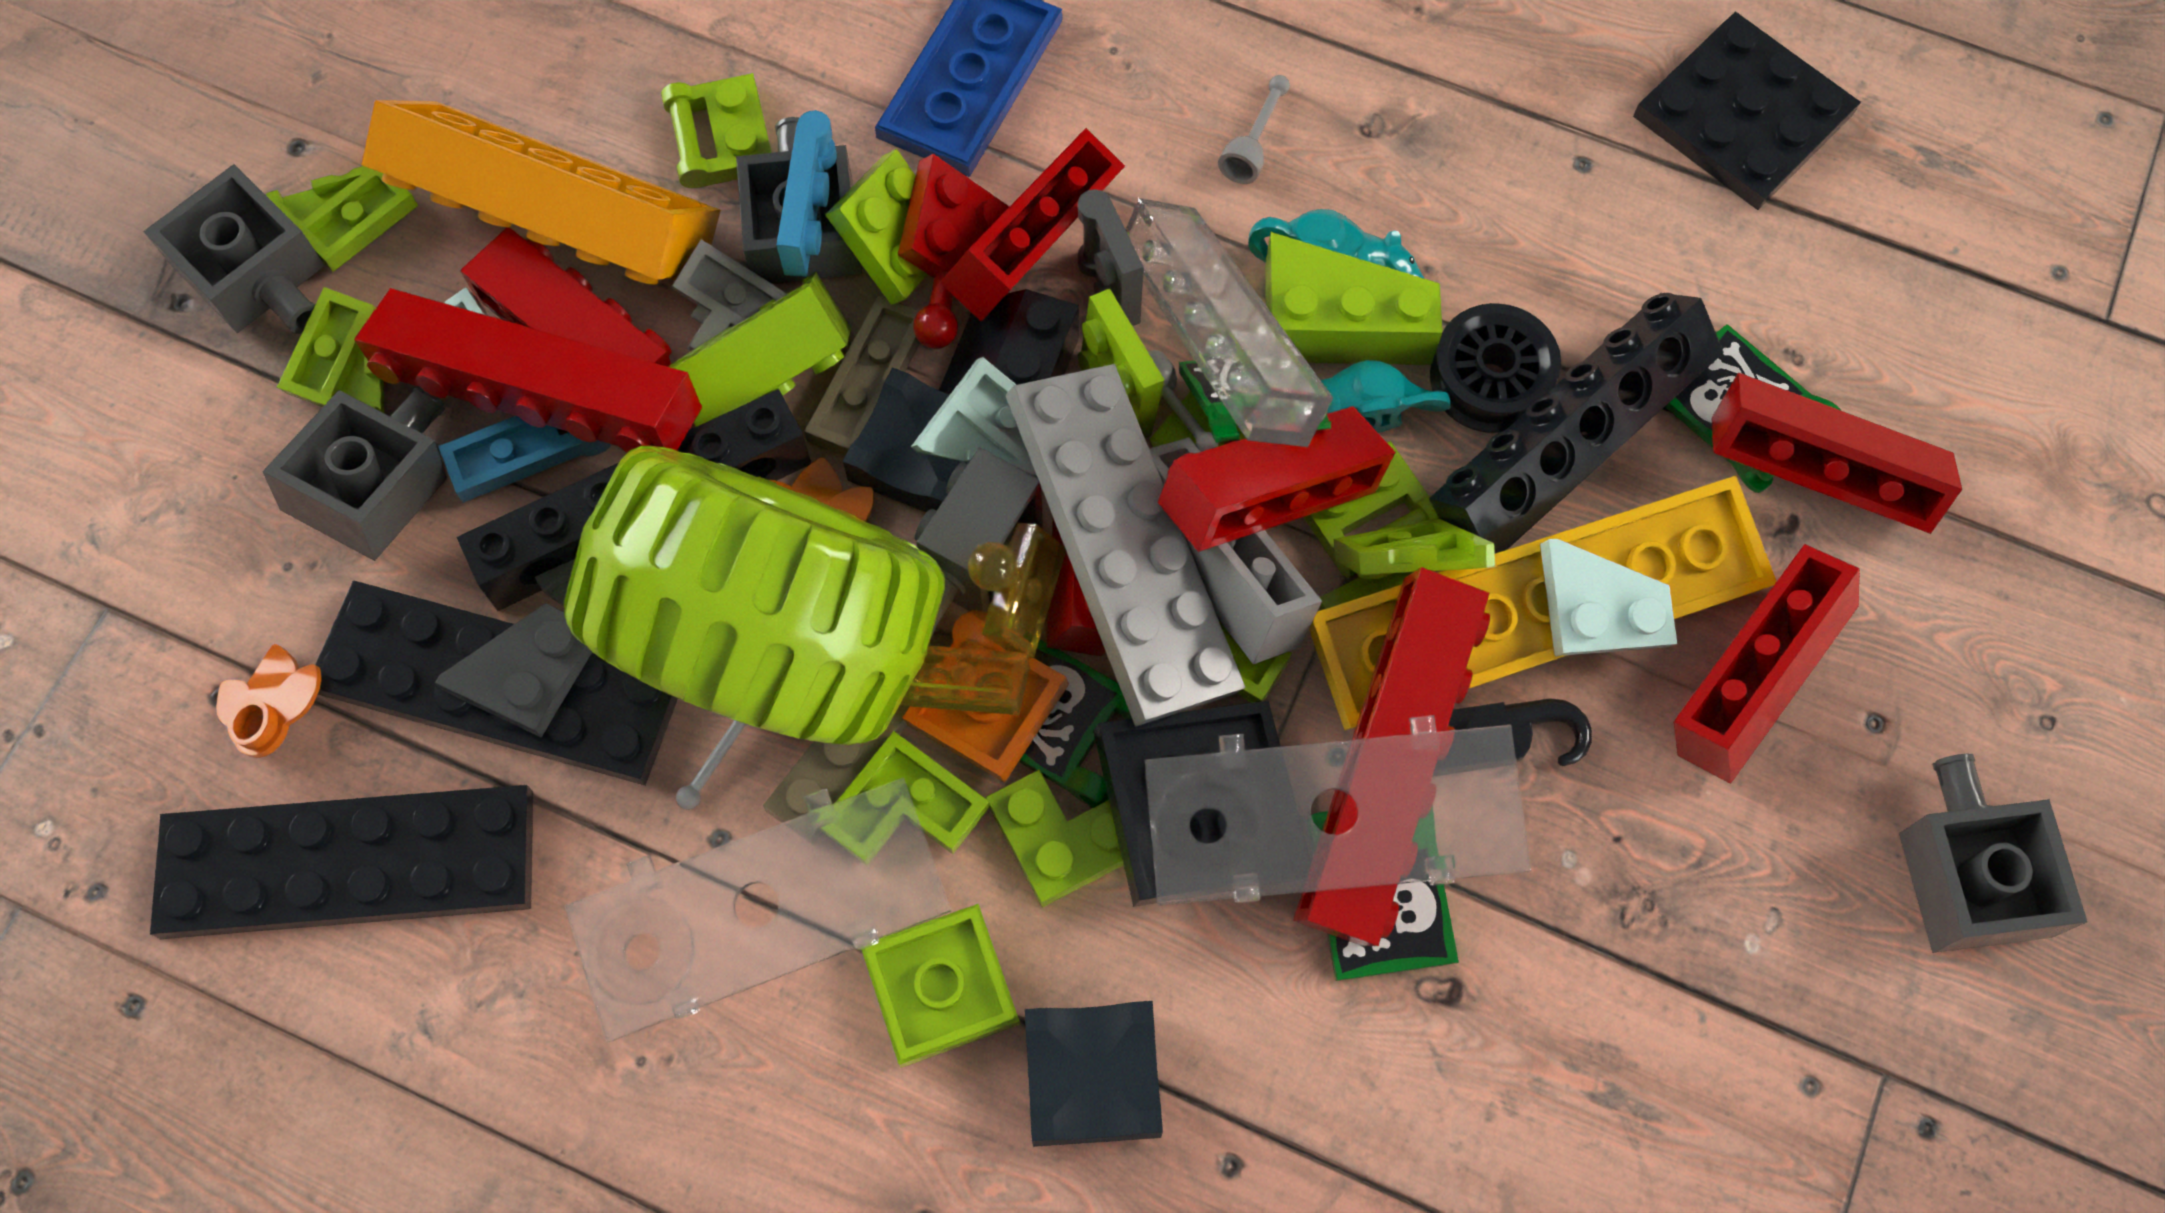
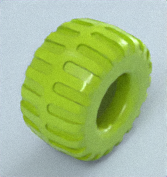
[564,446,945,745]

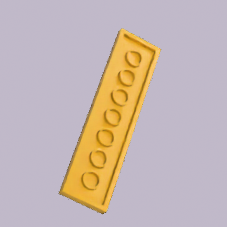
[1309,475,1777,731]

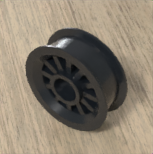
[1430,303,1561,433]

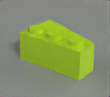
[1265,232,1442,365]
[668,272,851,427]

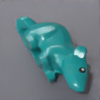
[1248,209,1425,279]
[1296,360,1451,433]

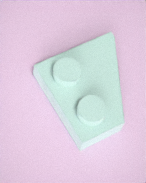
[911,357,1037,476]
[1540,539,1677,656]

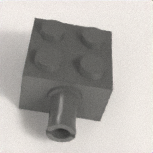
[736,117,862,284]
[143,164,325,334]
[262,386,447,561]
[915,447,1043,635]
[1899,753,2088,953]

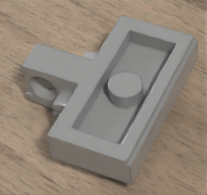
[671,239,787,351]

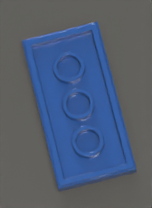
[875,0,1063,177]

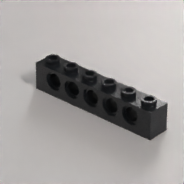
[1429,293,1724,554]
[456,389,811,611]

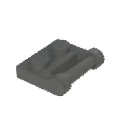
[1078,189,1144,326]

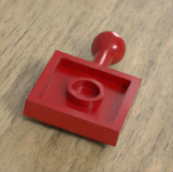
[898,154,1010,349]

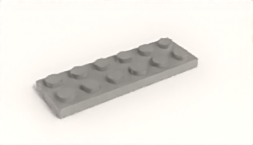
[1005,364,1246,727]

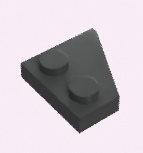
[435,603,592,737]

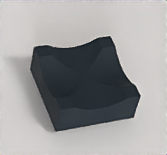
[843,367,968,512]
[1025,1001,1163,1147]

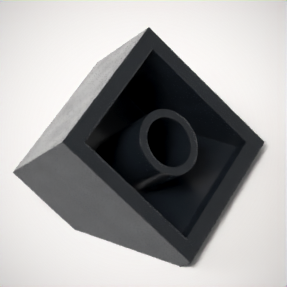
[939,289,1079,395]

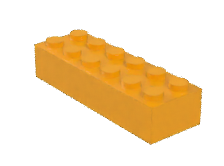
[361,100,721,285]

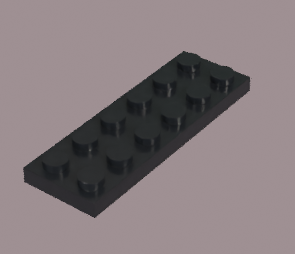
[315,580,678,786]
[150,785,533,939]

